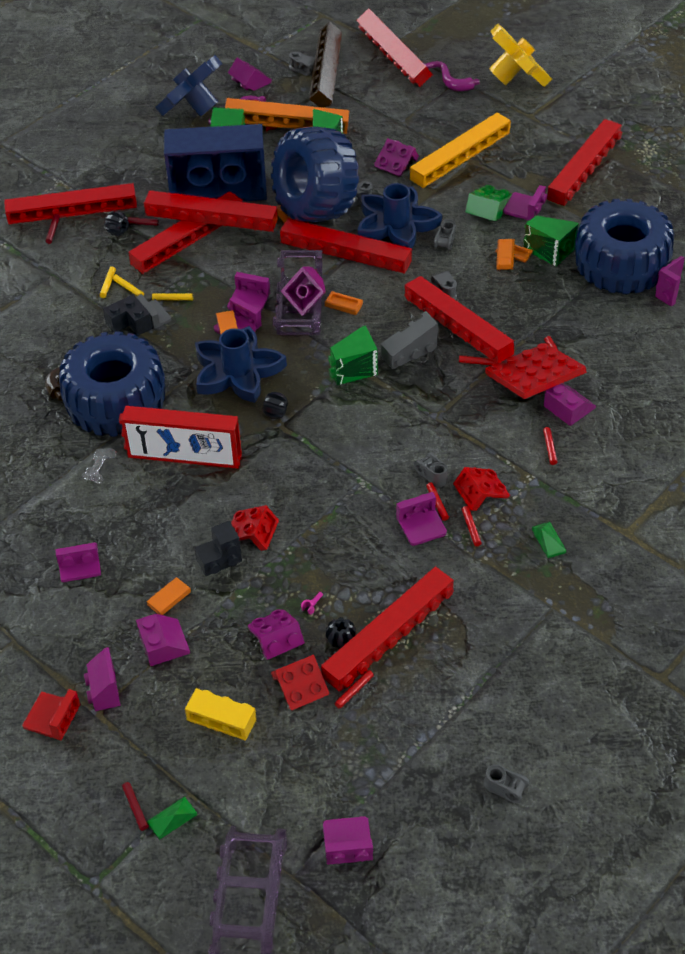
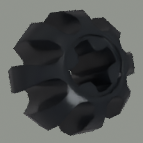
[104,211,129,236]
[262,392,288,419]
[325,617,356,649]

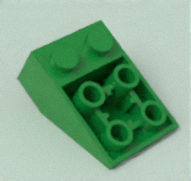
[465,185,512,221]

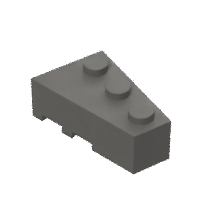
[381,311,438,369]

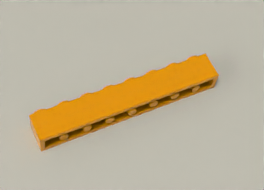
[410,113,511,188]

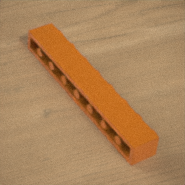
[225,98,349,134]

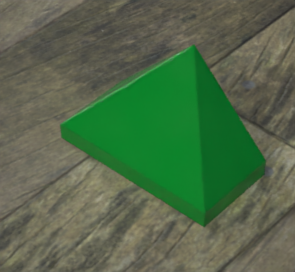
[532,522,566,558]
[147,797,197,840]

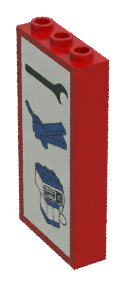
[119,406,242,469]

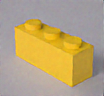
[185,688,256,741]

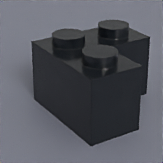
[103,294,153,336]
[194,521,242,576]

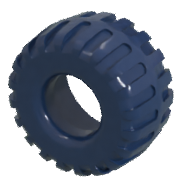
[271,126,359,222]
[575,199,674,294]
[59,332,165,437]

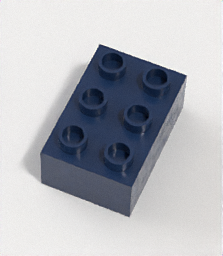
[164,124,267,202]

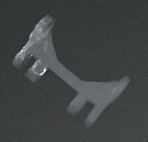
[82,448,117,483]

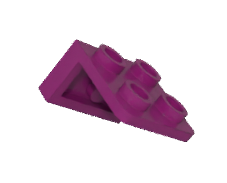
[374,138,419,177]
[503,185,547,220]
[655,256,685,306]
[227,272,270,311]
[214,296,262,334]
[396,492,447,546]
[248,609,305,660]
[323,816,373,865]

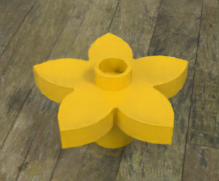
[489,23,552,87]

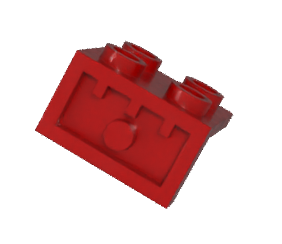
[453,467,510,511]
[231,505,279,551]
[271,655,329,710]
[22,689,80,740]

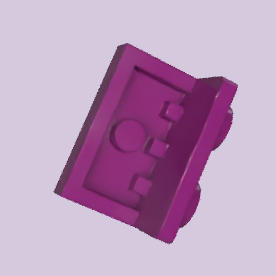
[55,542,101,582]

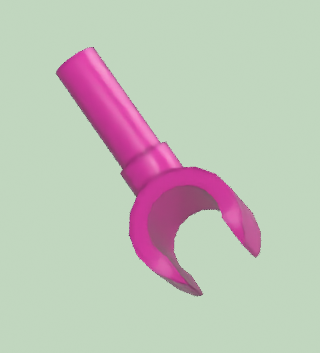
[301,592,323,615]

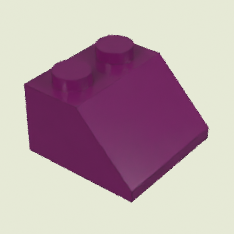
[228,58,272,91]
[281,266,326,316]
[544,383,596,426]
[136,614,190,666]
[84,647,121,711]

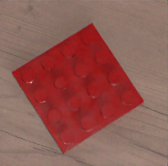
[485,343,587,399]

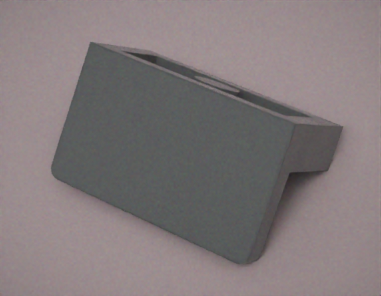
[136,294,172,329]

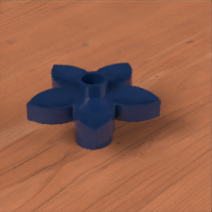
[155,55,223,117]
[358,183,442,248]
[195,326,287,403]

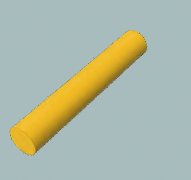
[99,266,116,298]
[112,275,144,296]
[152,294,193,300]

